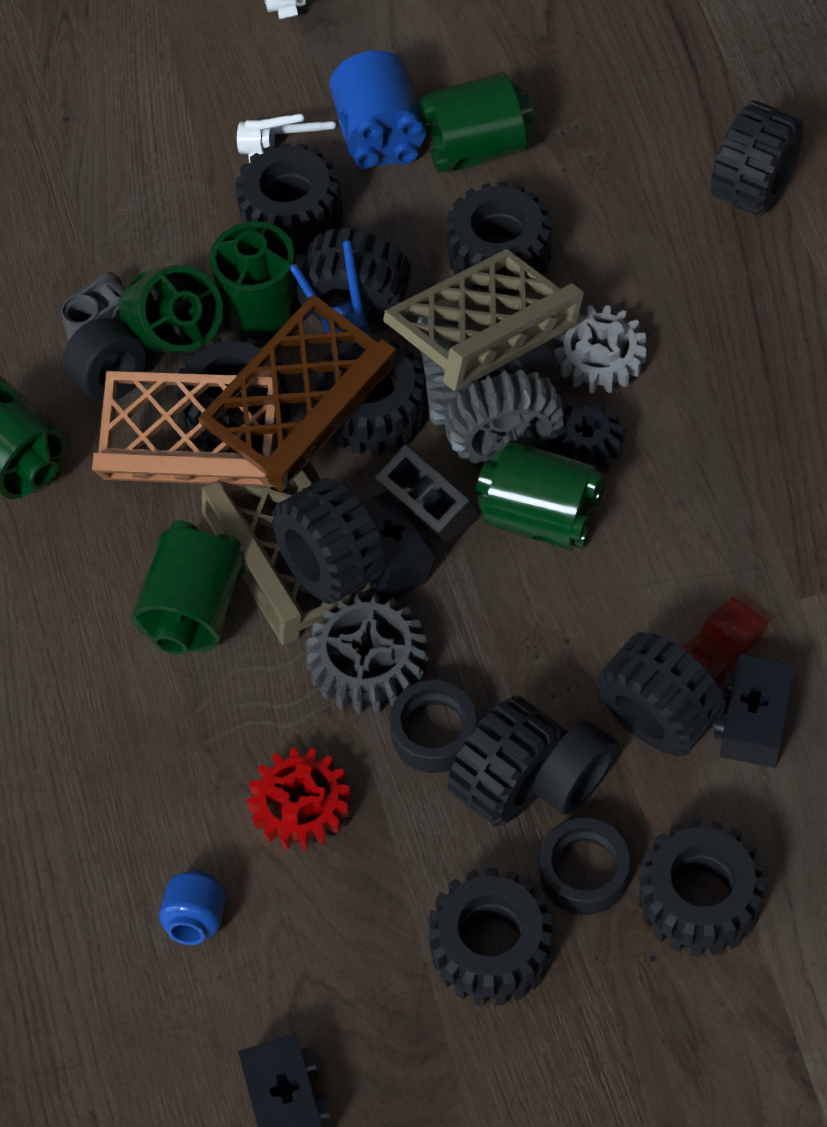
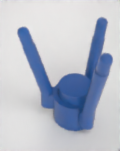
[290,240,371,334]

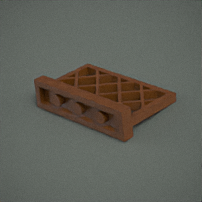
[198,294,396,493]

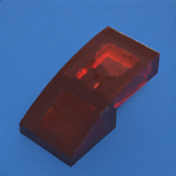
[682,596,769,684]

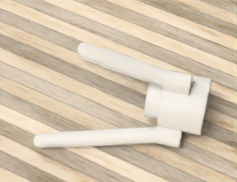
[237,114,336,163]

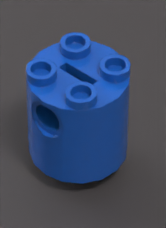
[329,50,426,169]

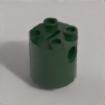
[420,71,535,173]
[209,221,302,341]
[118,265,223,353]
[0,376,68,499]
[476,440,605,551]
[131,520,244,655]

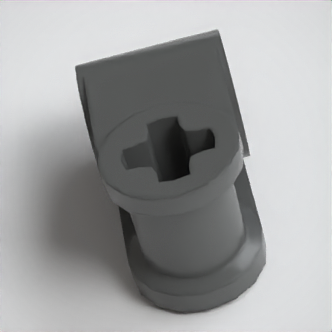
[61,272,125,341]

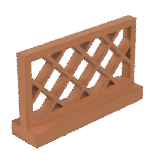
[92,371,280,487]

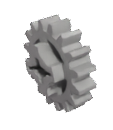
[554,305,646,393]

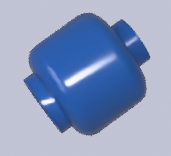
[158,870,227,945]

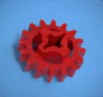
[247,748,351,851]

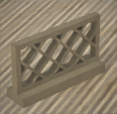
[383,249,584,392]
[201,470,375,646]

